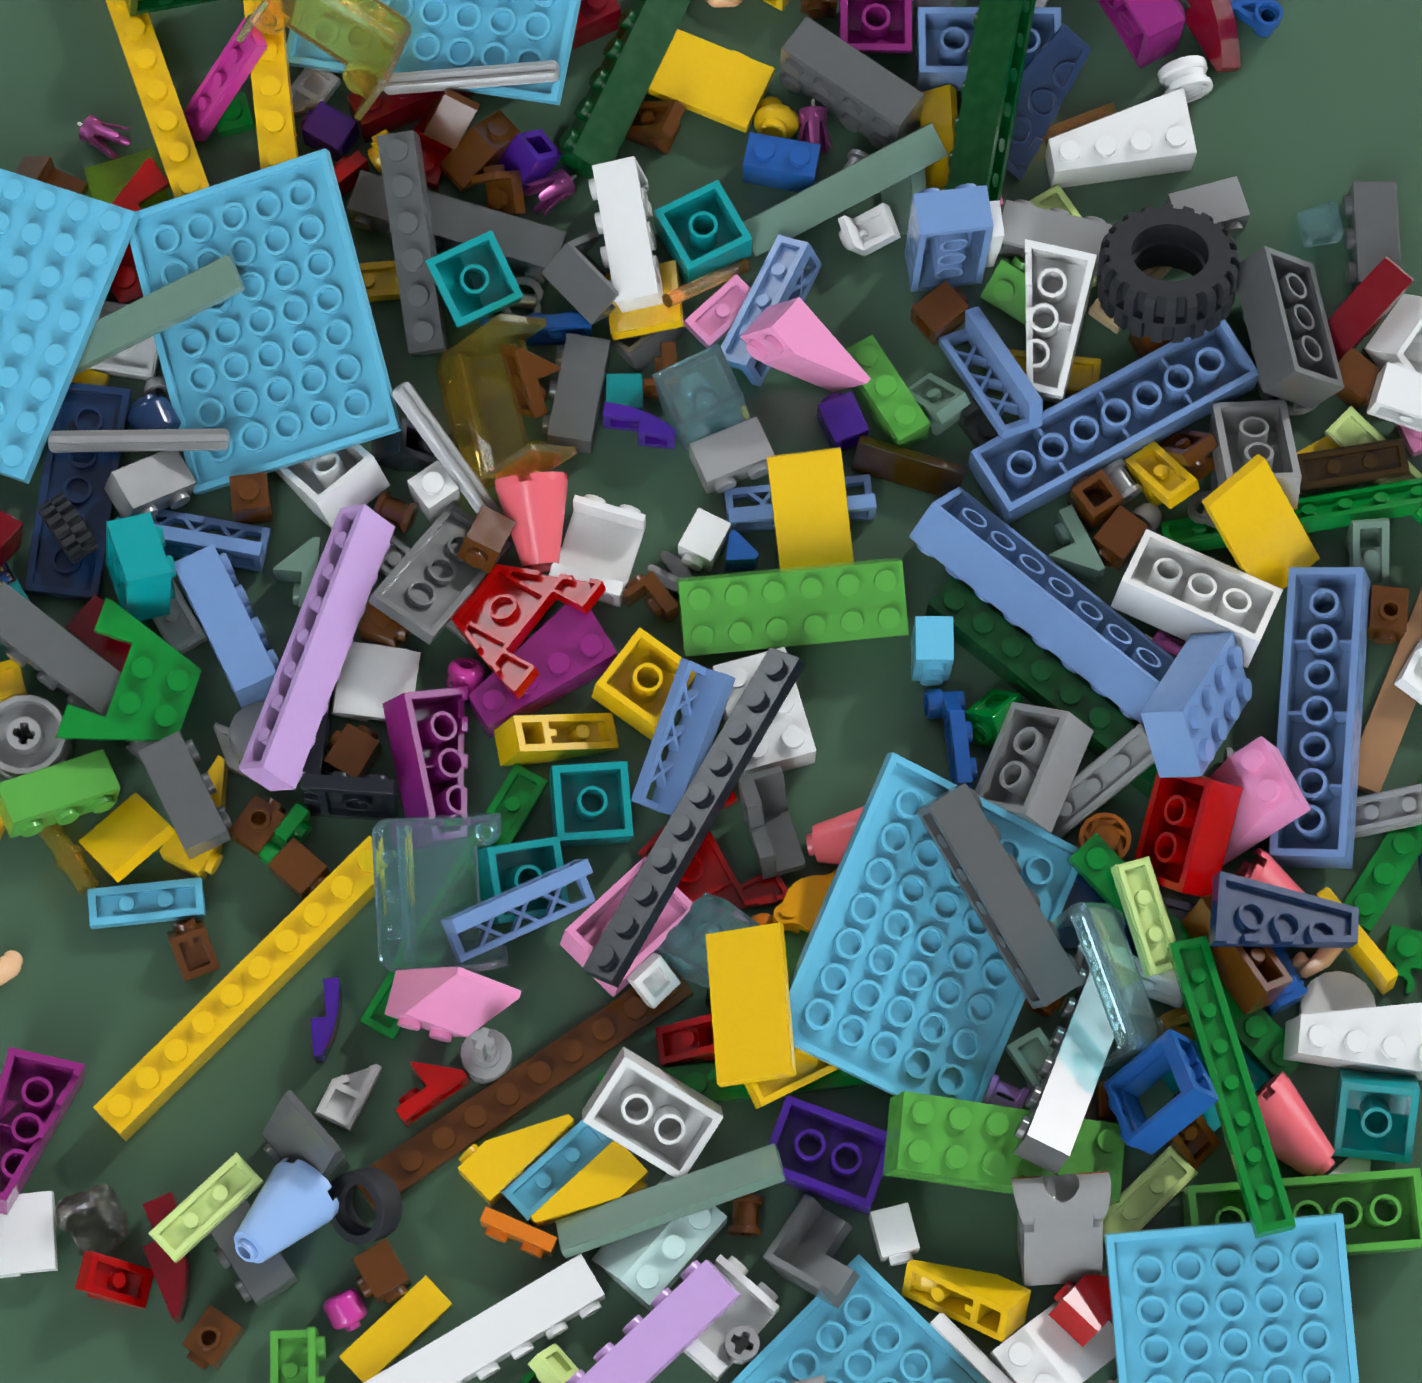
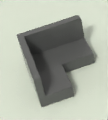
[541,229,619,325]
[738,766,806,880]
[763,1194,860,1309]

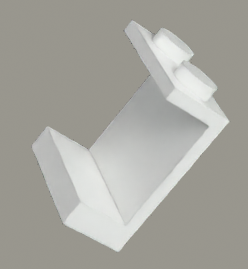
[549,494,646,607]
[683,1254,780,1381]

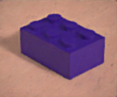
[768,1095,887,1215]

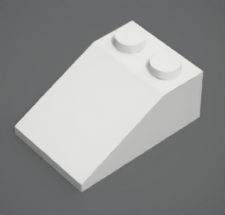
[276,444,390,529]
[988,1301,1116,1383]

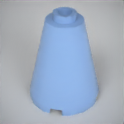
[234,1158,339,1263]

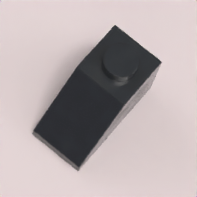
[371,417,457,472]

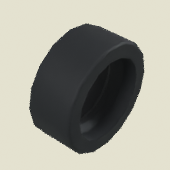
[328,1166,402,1245]

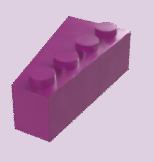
[468,604,618,739]
[382,686,468,850]
[0,1047,85,1215]

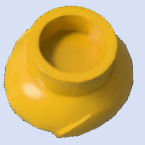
[754,96,799,139]

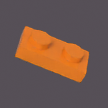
[479,1206,558,1259]

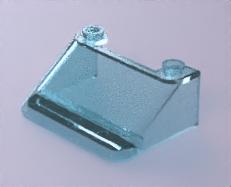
[372,813,509,973]
[1051,902,1165,1068]

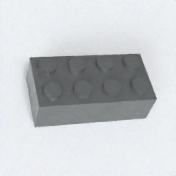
[779,16,924,150]
[1236,246,1344,408]

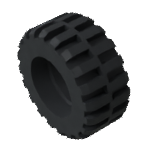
[1097,204,1240,343]

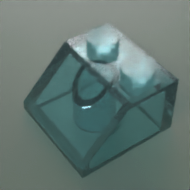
[652,344,750,451]
[657,893,760,989]

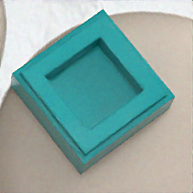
[606,373,643,411]

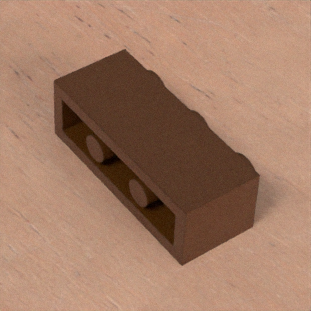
[1181,894,1293,1015]

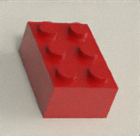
[1134,771,1243,897]

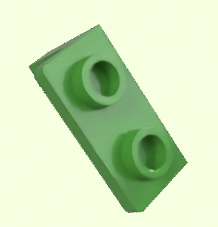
[980,256,1026,325]
[270,1327,326,1383]

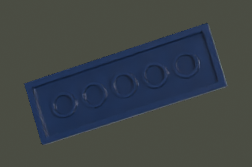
[23,382,132,601]

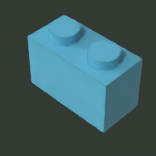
[911,616,954,686]

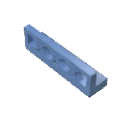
[716,234,822,387]
[939,306,1043,439]
[724,474,877,533]
[116,509,272,572]
[631,658,736,816]
[440,859,596,963]

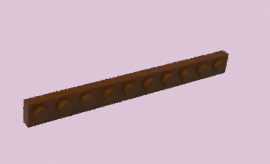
[356,962,693,1212]

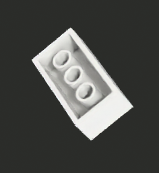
[1111,529,1283,668]

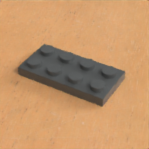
[368,502,511,645]

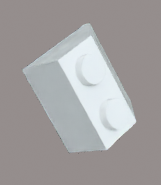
[1364,294,1422,374]

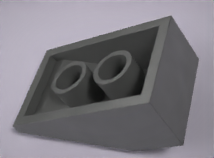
[262,1090,350,1185]

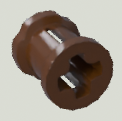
[373,490,419,533]
[726,1193,765,1237]

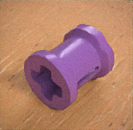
[982,1074,1030,1109]

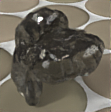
[54,1184,130,1256]

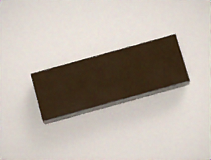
[851,435,967,497]
[1297,438,1410,492]

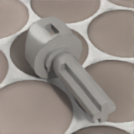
[460,1027,513,1085]

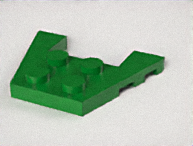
[55,598,202,742]

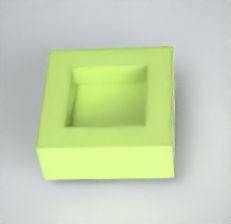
[528,1343,579,1383]

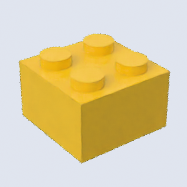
[591,627,697,741]

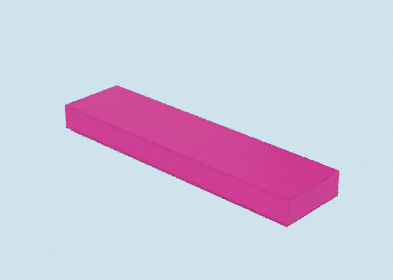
[183,18,268,141]

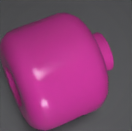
[446,658,485,698]
[323,1288,367,1332]

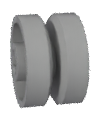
[0,695,73,780]

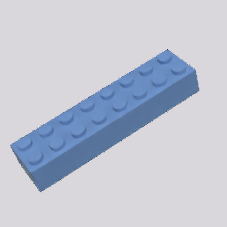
[967,319,1259,525]
[909,486,1175,723]
[1269,567,1371,869]

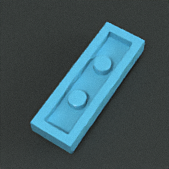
[87,877,206,929]
[502,1119,613,1223]

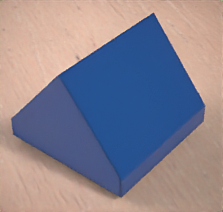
[725,530,759,572]

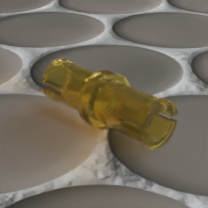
[39,823,100,895]

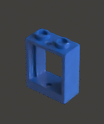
[1104,1029,1219,1155]

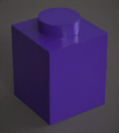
[301,101,360,162]
[497,129,562,189]
[817,391,869,452]

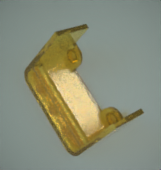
[235,0,412,121]
[438,314,577,488]

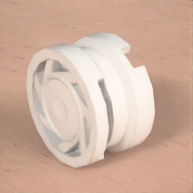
[1157,55,1213,103]

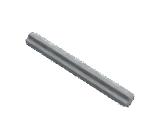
[383,60,560,95]
[391,381,504,515]
[48,428,230,453]

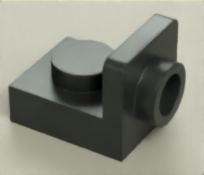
[958,393,1007,448]

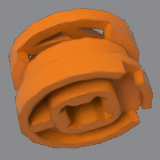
[1076,812,1132,860]

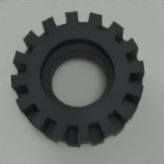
[36,491,99,564]

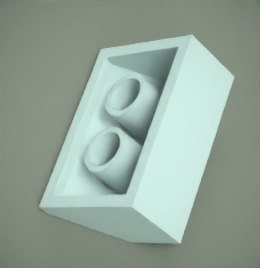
[591,1173,727,1311]

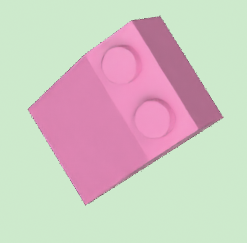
[740,297,871,392]
[1209,736,1311,865]
[560,856,699,998]
[385,967,521,1042]

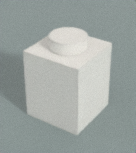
[407,460,461,523]
[678,507,731,573]
[868,1202,920,1266]

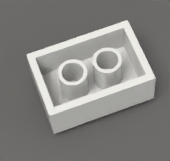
[712,647,816,776]
[582,1047,724,1178]

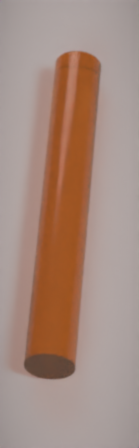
[662,259,750,308]

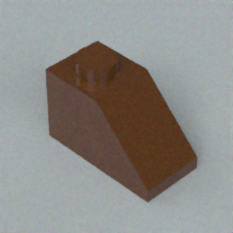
[439,109,521,193]

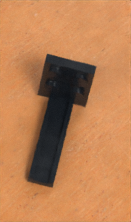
[300,686,398,822]

